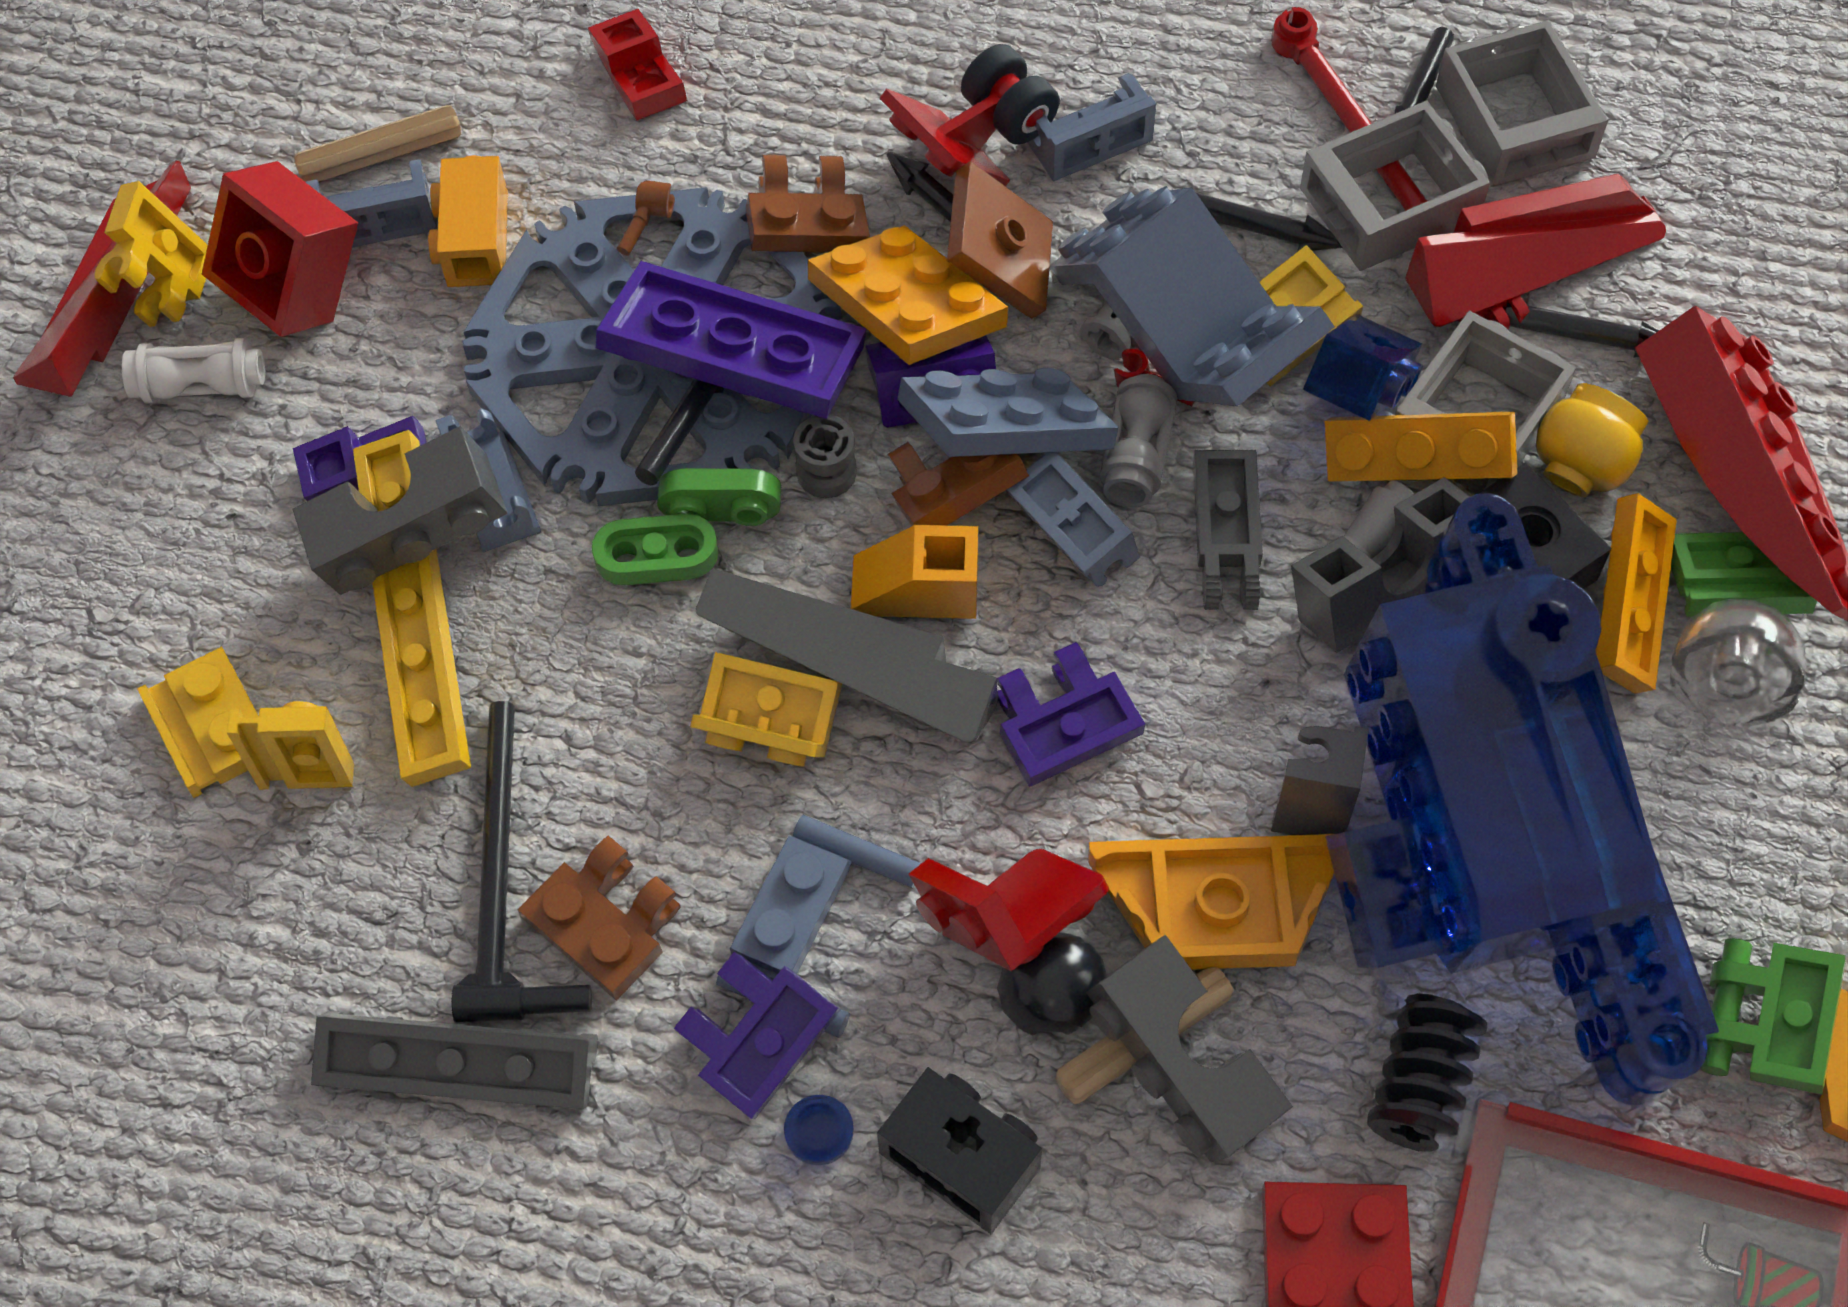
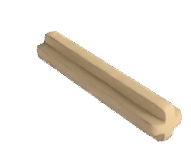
[294,105,461,183]
[1055,967,1233,1104]

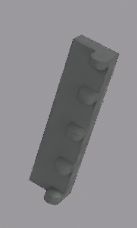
[311,1011,598,1109]

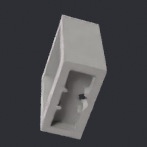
[1436,20,1608,187]
[1300,101,1490,271]
[1395,310,1576,494]

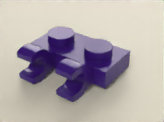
[997,642,1145,787]
[674,952,841,1119]

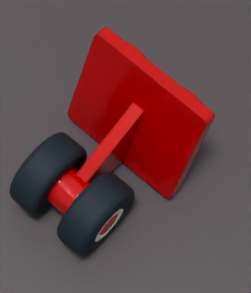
[879,44,1060,187]

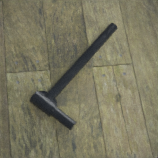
[451,701,592,1022]

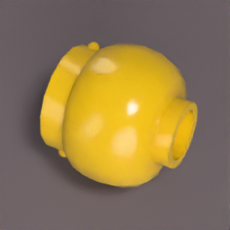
[1536,383,1649,498]

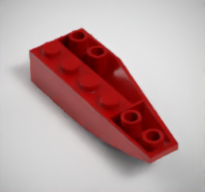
[1635,306,1848,621]

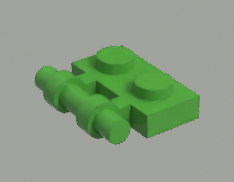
[1698,938,1846,1095]

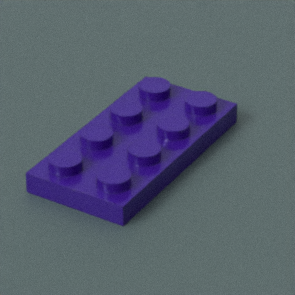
[595,261,867,419]

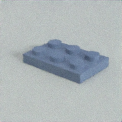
[897,368,1119,457]

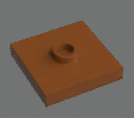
[947,161,1053,319]

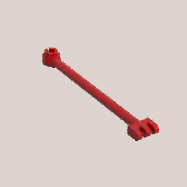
[1271,7,1530,329]

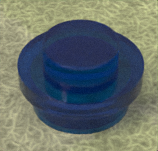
[784,1095,854,1165]

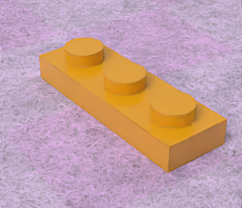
[1324,412,1517,482]
[1594,493,1677,694]

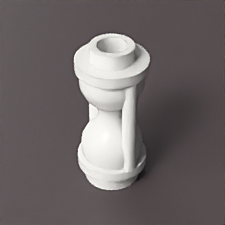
[122,337,265,403]

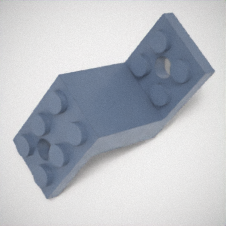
[1050,186,1335,406]

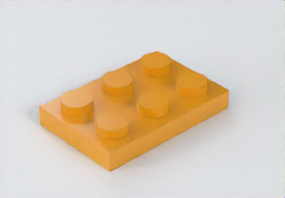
[808,225,1008,365]

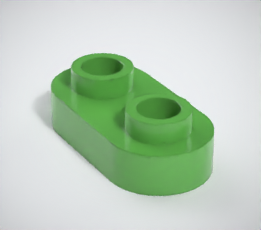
[657,468,782,526]
[592,514,718,585]

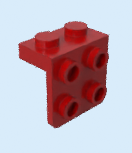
[908,849,1109,972]

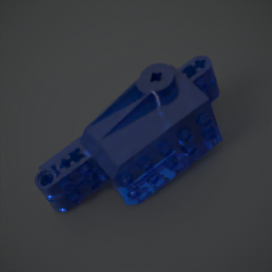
[1344,493,1719,1105]

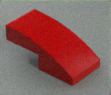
[588,9,688,121]

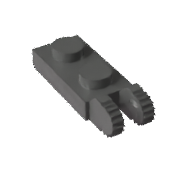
[1193,450,1263,610]

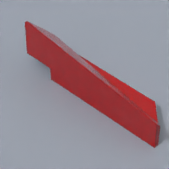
[13,160,191,397]
[1405,173,1666,327]

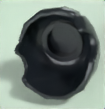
[997,932,1107,1035]

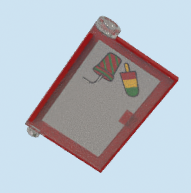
[1434,1099,1848,1307]

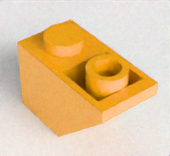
[851,525,978,619]

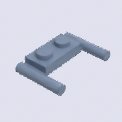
[716,814,921,1038]

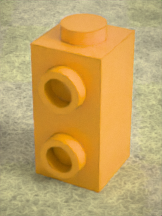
[428,155,508,287]

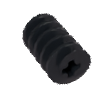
[1367,993,1487,1152]

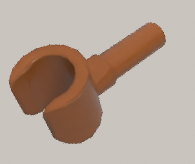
[617,181,675,256]

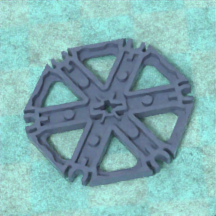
[463,187,842,506]

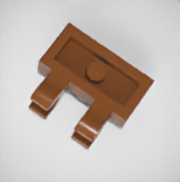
[746,155,870,252]
[887,442,1029,526]
[517,835,681,1001]

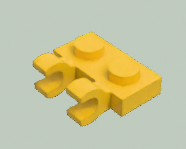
[94,181,208,327]

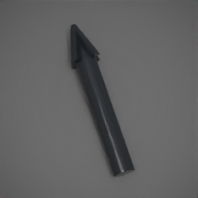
[1394,27,1454,114]
[887,152,954,222]
[1196,193,1343,252]
[1505,303,1659,358]
[635,379,724,486]

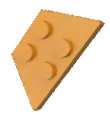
[1088,834,1346,970]

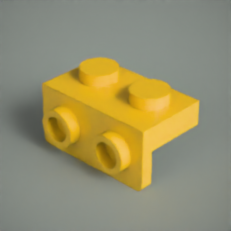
[690,652,842,767]

